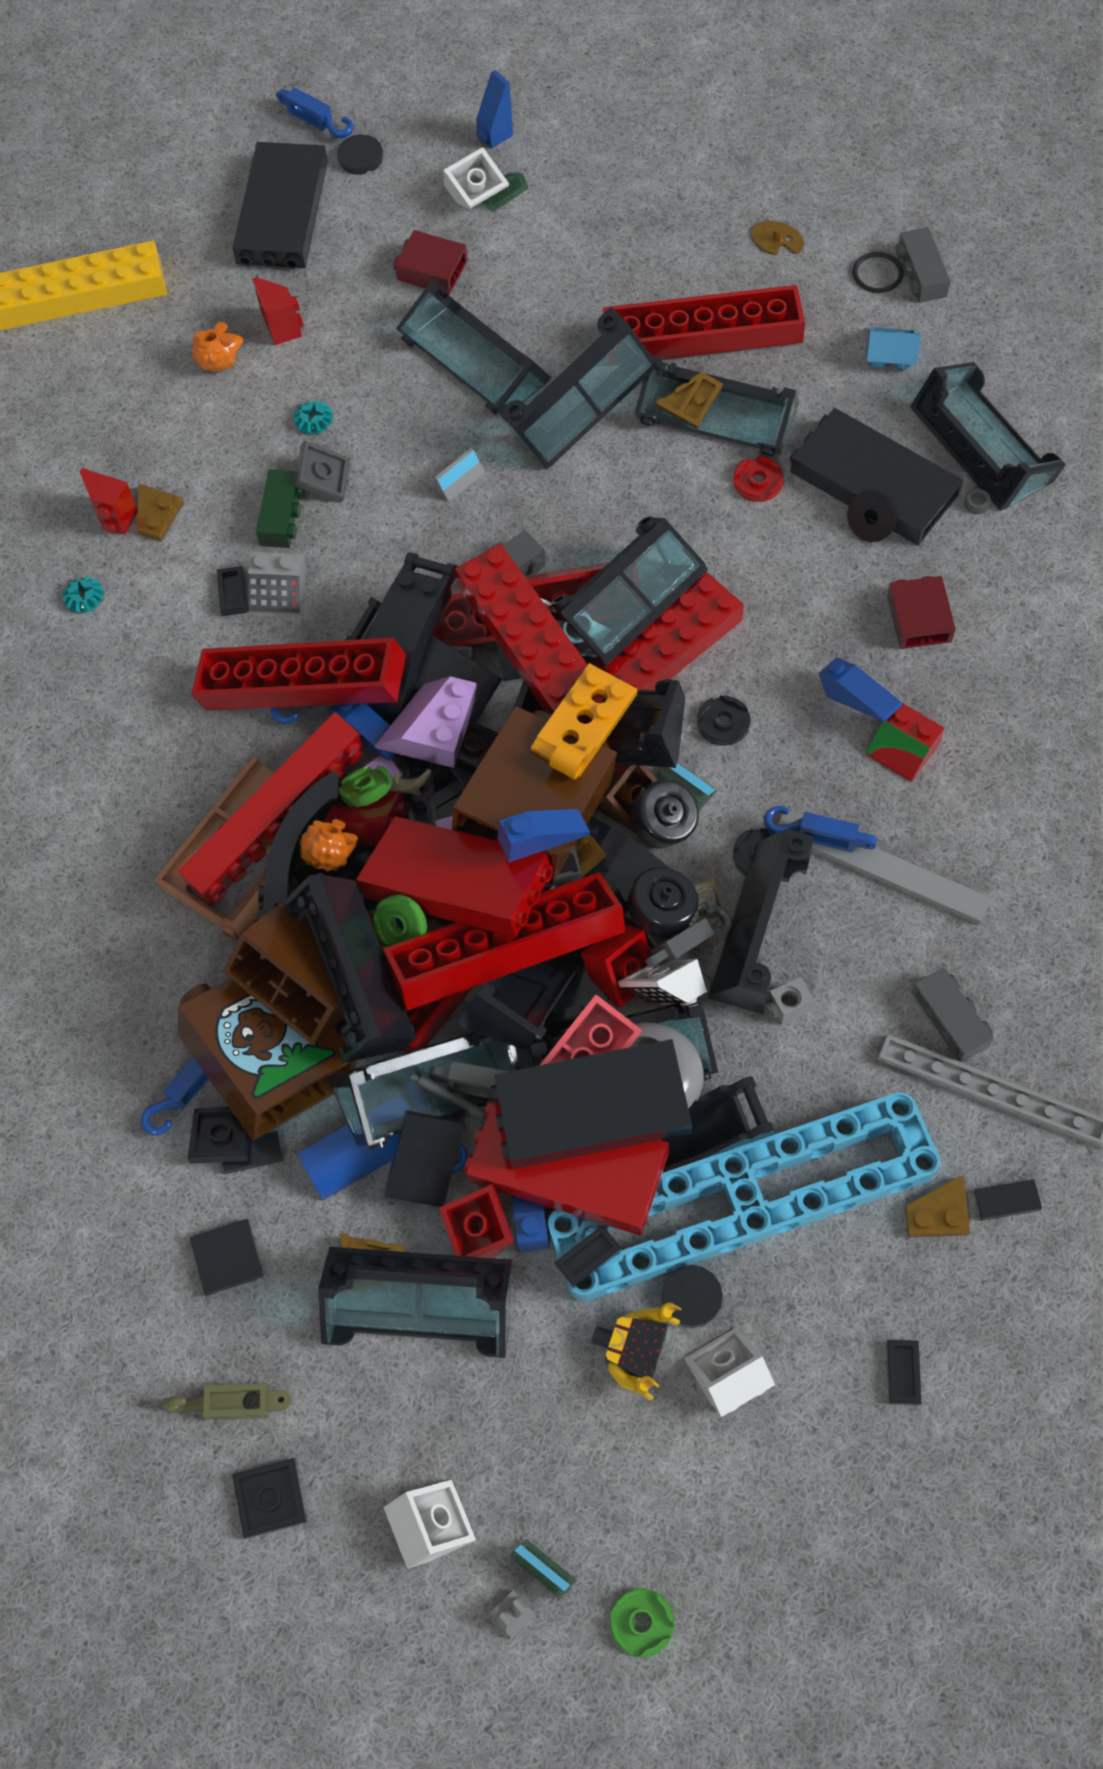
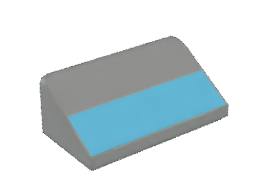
[435,448,484,501]

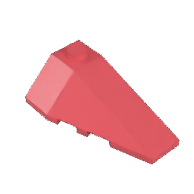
[539,995,643,1066]

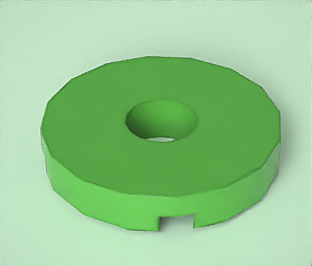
[338,766,393,807]
[373,894,427,946]
[609,1588,674,1658]

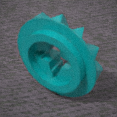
[293,399,333,434]
[62,575,104,613]

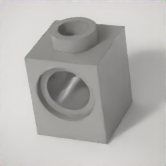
[767,977,814,1025]

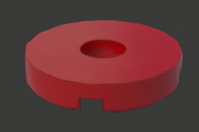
[733,457,784,502]

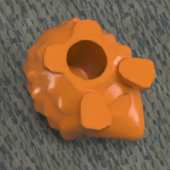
[191,322,244,372]
[300,819,358,872]

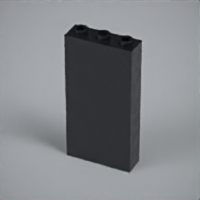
[232,142,328,269]
[790,407,963,546]
[490,1039,692,1170]

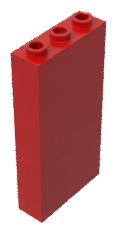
[356,816,553,938]
[464,1099,669,1236]

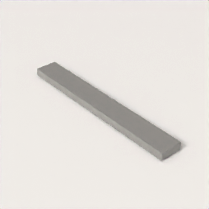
[777,810,992,925]
[876,1033,1103,1149]

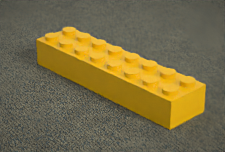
[0,240,168,330]

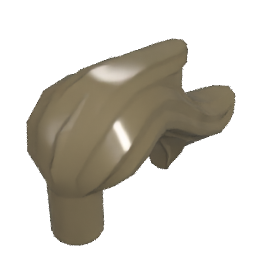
[389,769,431,796]

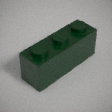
[256,469,305,548]

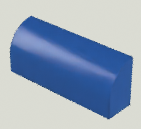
[297,1094,410,1200]

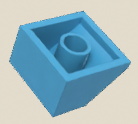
[866,327,921,369]

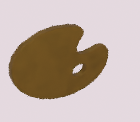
[751,221,804,255]

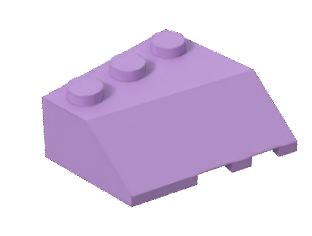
[375,676,477,768]

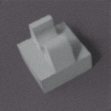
[490,1589,536,1639]

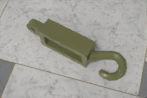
[162,1383,291,1420]

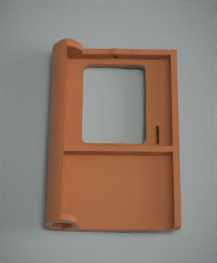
[154,756,304,941]

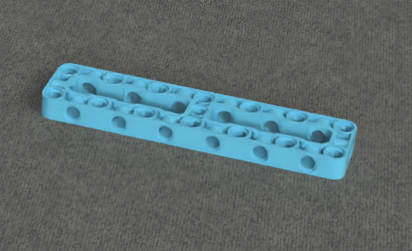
[548,1092,940,1302]

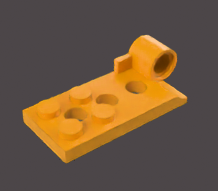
[531,663,638,780]

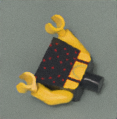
[591,1303,681,1401]

